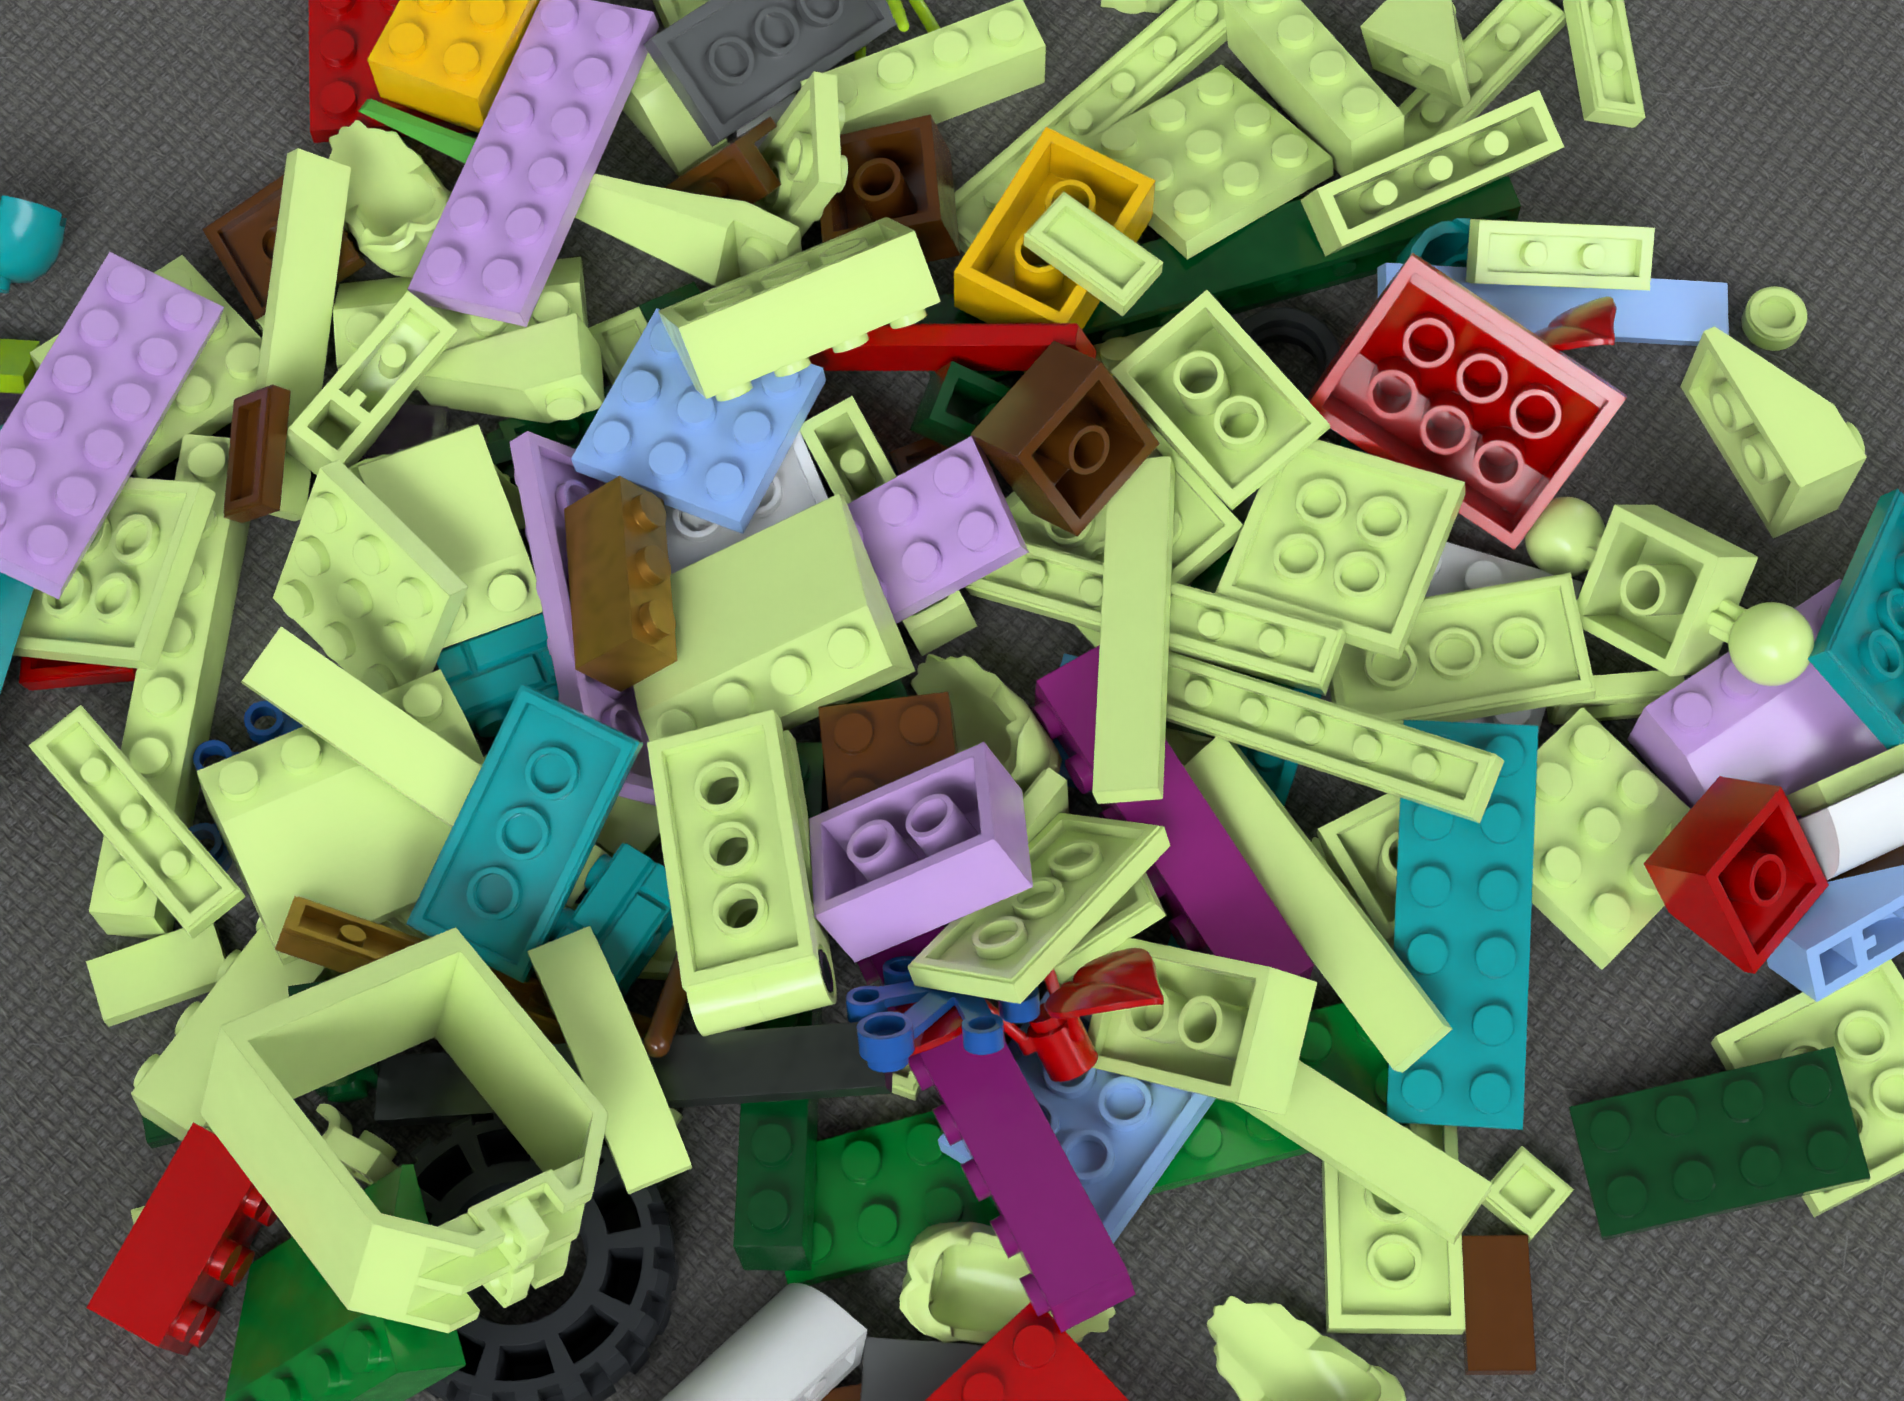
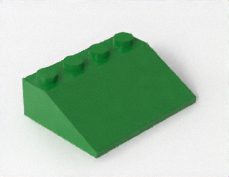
[225,1164,466,1401]

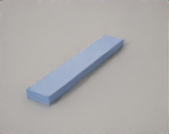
[1377,263,1729,346]

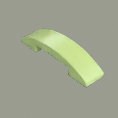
[527,926,692,1195]

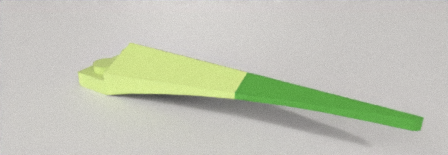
[358,99,802,287]

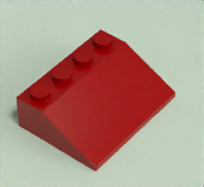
[1307,253,1627,550]

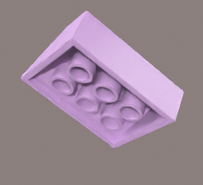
[1627,578,1892,820]

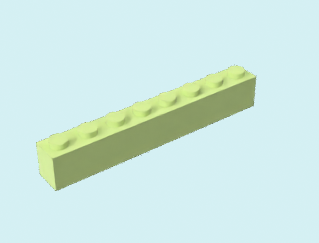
[89,434,250,939]

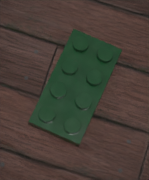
[1569,1046,1871,1241]

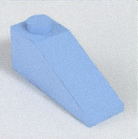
[1767,865,1904,1002]

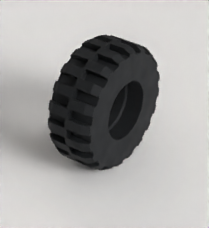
[410,1111,678,1401]

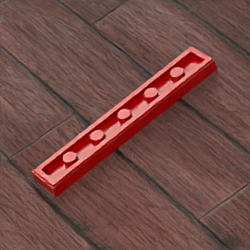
[809,323,1096,371]

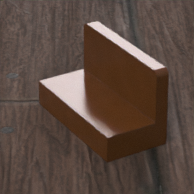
[663,116,782,204]

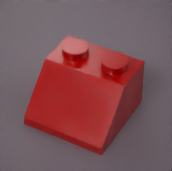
[1644,776,1829,974]

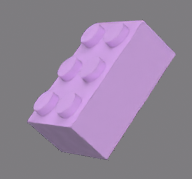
[809,742,1033,962]

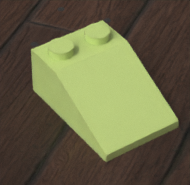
[1110,290,1330,510]
[1680,326,1867,539]
[358,424,543,648]
[1088,938,1317,1115]

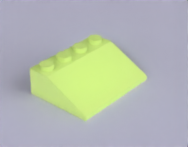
[633,493,915,741]
[197,669,485,965]

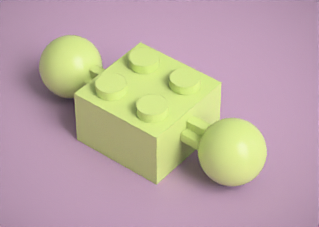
[1525,497,1814,686]

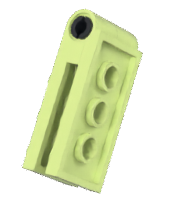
[647,709,837,1036]

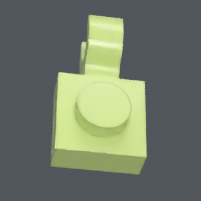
[316,1104,398,1186]

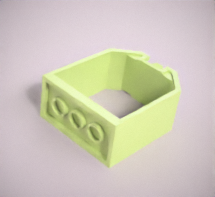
[200,927,608,1333]

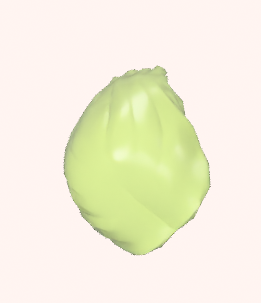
[328,120,452,278]
[911,654,1062,795]
[899,1222,1116,1345]
[1207,1296,1406,1401]

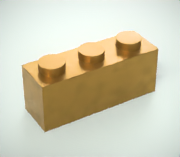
[564,476,678,692]

